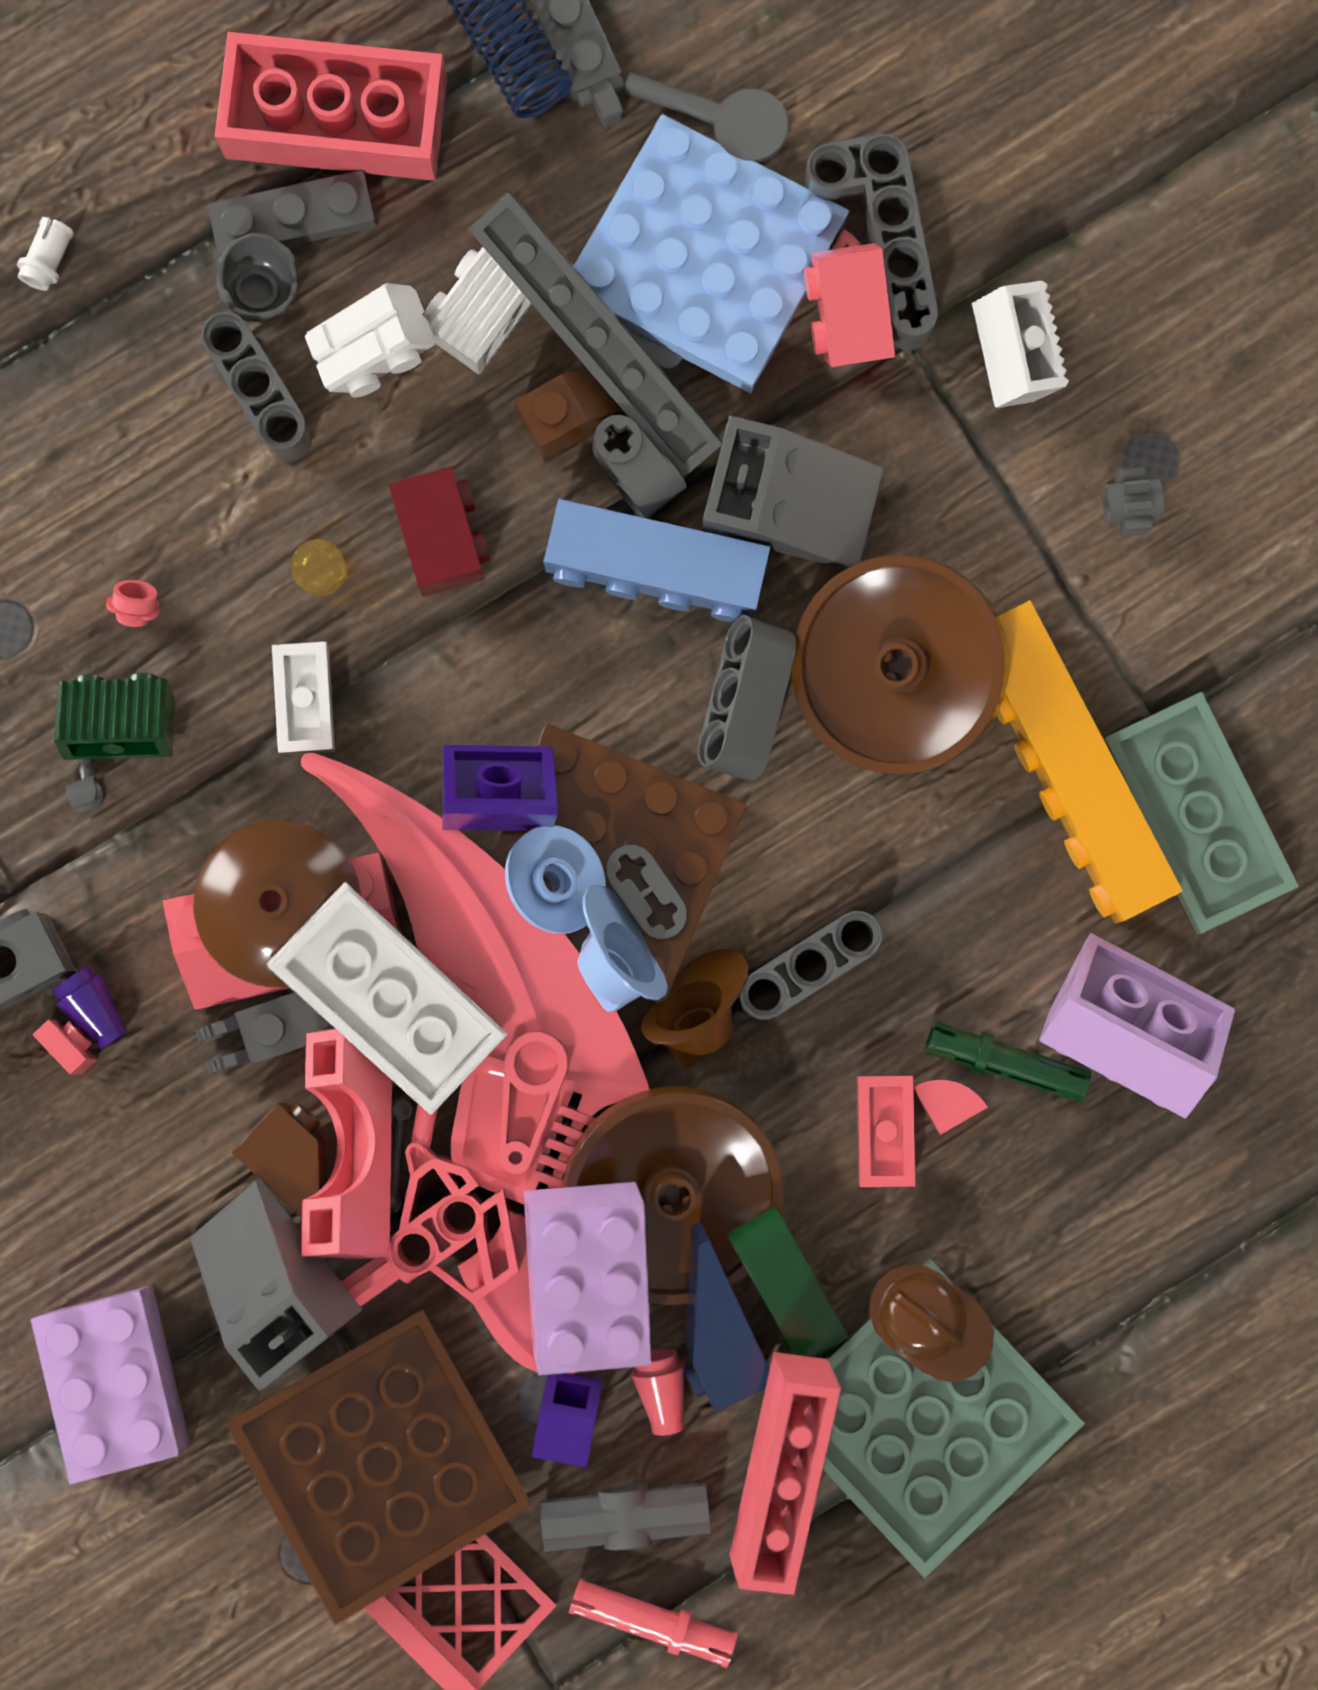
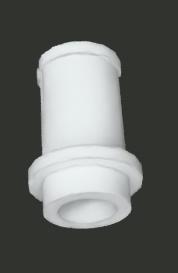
[17,217,74,291]

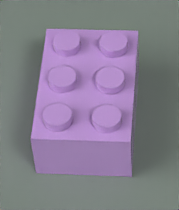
[524,1182,651,1375]
[31,1285,191,1484]

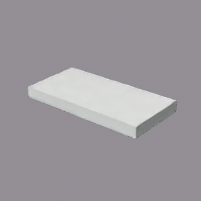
[267,882,507,1115]

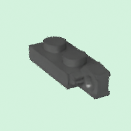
[531,0,624,130]

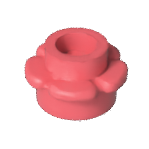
[106,580,160,627]

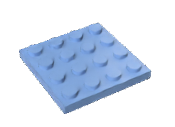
[574,114,850,393]

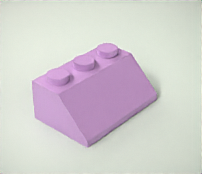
[1039,933,1235,1119]

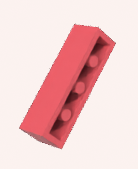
[729,1352,840,1595]

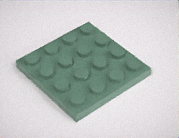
[823,1259,1085,1579]

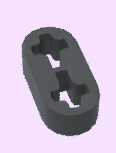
[607,845,687,940]

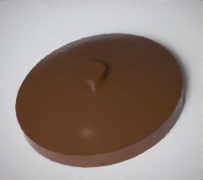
[791,555,1009,774]
[563,1086,785,1305]

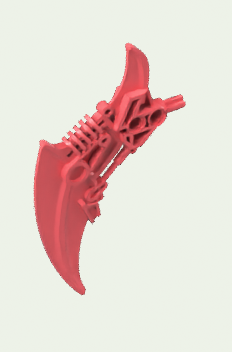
[301,753,650,1375]

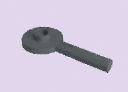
[624,72,788,163]

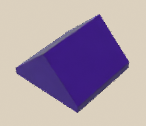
[442,745,558,831]

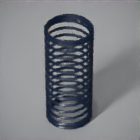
[447,0,573,119]

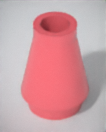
[630,1348,685,1435]

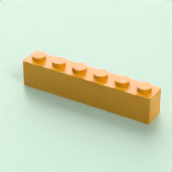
[996,600,1183,924]

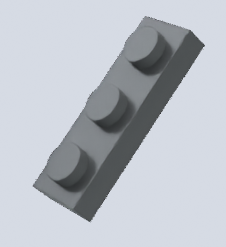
[207,170,376,257]

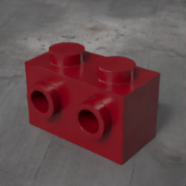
[388,466,491,597]

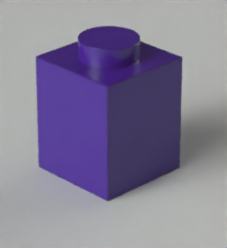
[532,1373,603,1467]

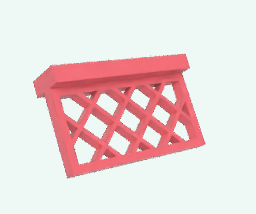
[363,1534,557,1690]

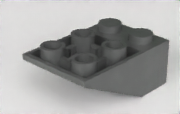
[702,415,884,569]
[190,1178,362,1392]

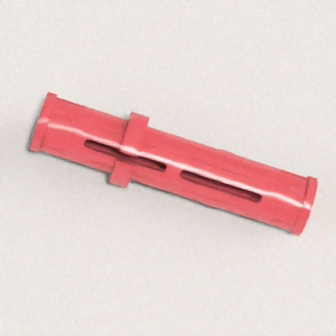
[568,1578,738,1669]

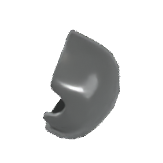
[216,233,298,323]

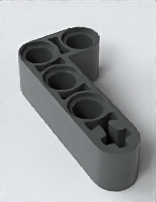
[805,134,938,350]

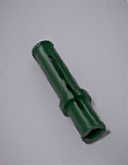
[924,1020,1092,1104]

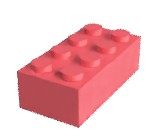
[215,32,448,181]

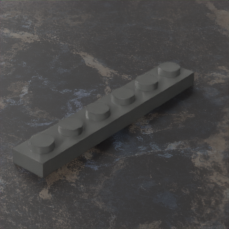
[468,191,723,478]

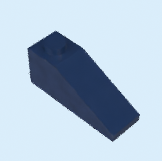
[683,1222,770,1412]

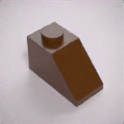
[514,368,627,462]
[232,1102,326,1218]

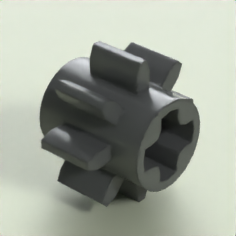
[1102,467,1164,536]

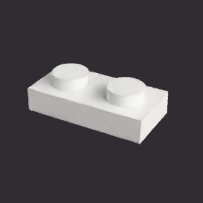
[272,642,335,755]

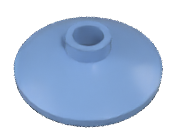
[505,825,606,934]

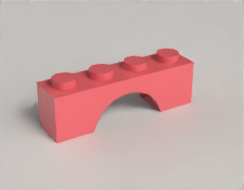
[301,1029,392,1260]

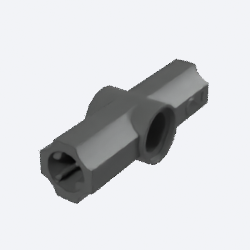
[540,1483,711,1552]

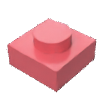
[33,1019,98,1075]

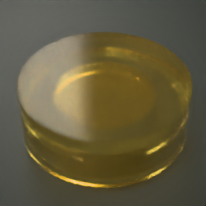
[291,539,347,596]

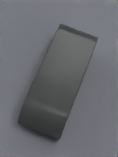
[201,312,312,462]
[698,615,797,781]
[739,911,882,1020]

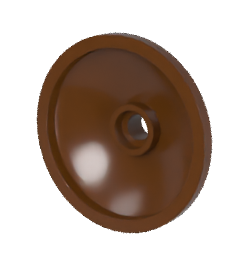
[193,820,361,988]

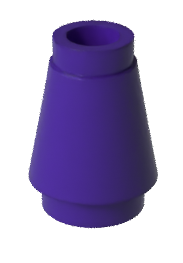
[51,965,128,1049]

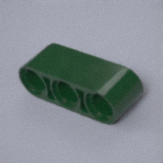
[727,1206,849,1358]

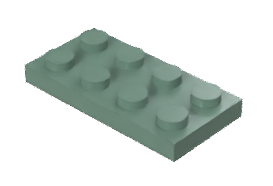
[1103,692,1299,935]

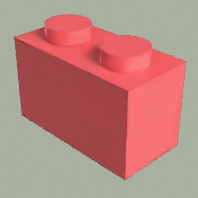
[804,243,895,367]

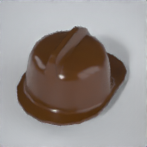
[641,949,749,1067]
[869,1264,994,1382]

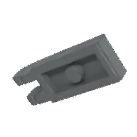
[195,992,336,1075]

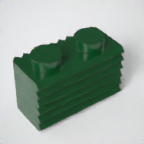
[54,673,175,760]

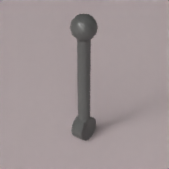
[390,1099,413,1214]

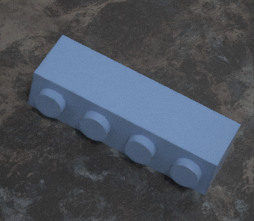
[543,499,770,623]

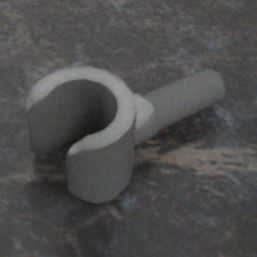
[65,759,104,813]

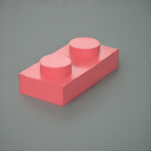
[857,1076,915,1187]

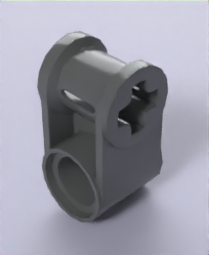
[592,415,687,519]

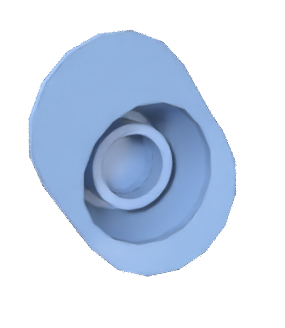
[578,884,668,1012]

